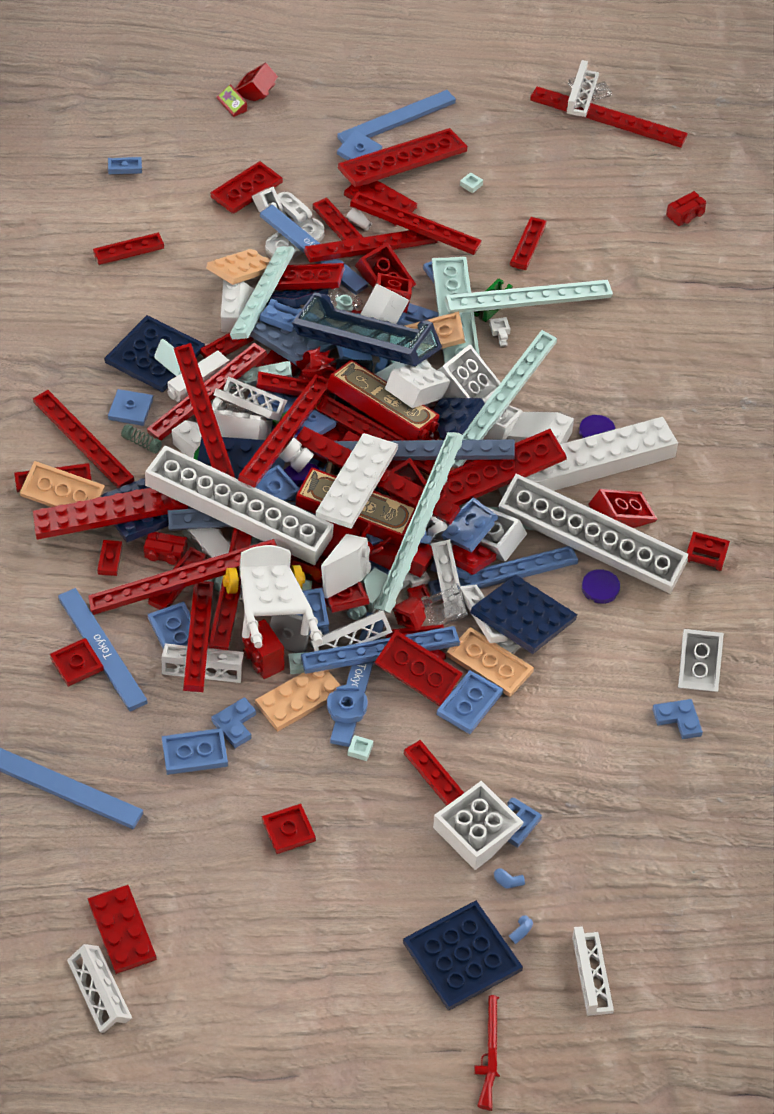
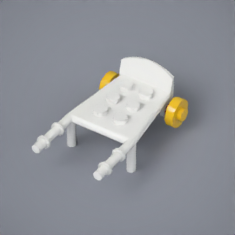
[223,545,323,648]

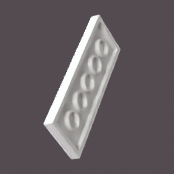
[316,433,398,528]

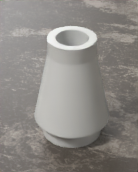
[346,208,372,231]

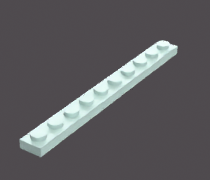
[445,280,613,314]
[452,330,557,469]
[374,432,464,613]

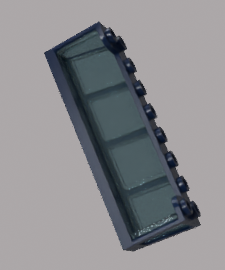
[292,292,442,367]

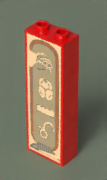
[327,360,440,441]
[296,467,416,546]

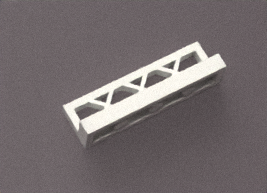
[567,60,599,117]
[214,377,287,421]
[309,610,392,651]
[162,643,244,683]
[572,926,614,1016]
[67,944,132,1033]

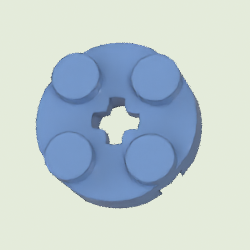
[327,685,368,723]

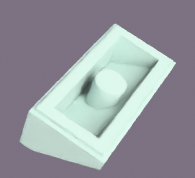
[154,339,181,376]

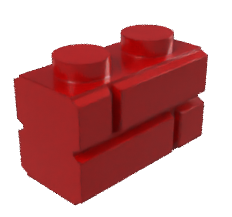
[666,191,706,226]
[144,532,188,565]

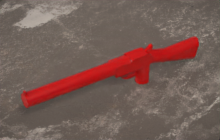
[474,995,500,1111]

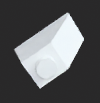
[252,187,287,216]

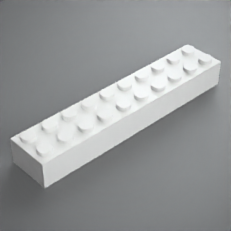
[498,417,678,497]
[145,446,334,565]
[499,474,688,594]

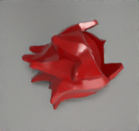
[295,346,336,381]

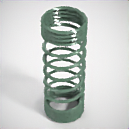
[121,424,162,454]

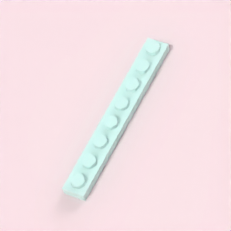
[230,246,295,339]

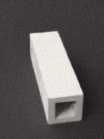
[167,351,230,403]

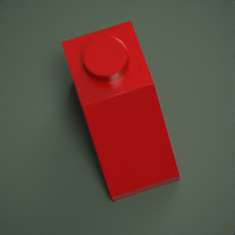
[392,597,426,631]

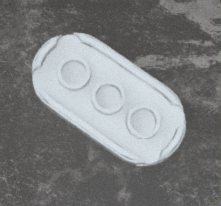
[265,218,325,260]

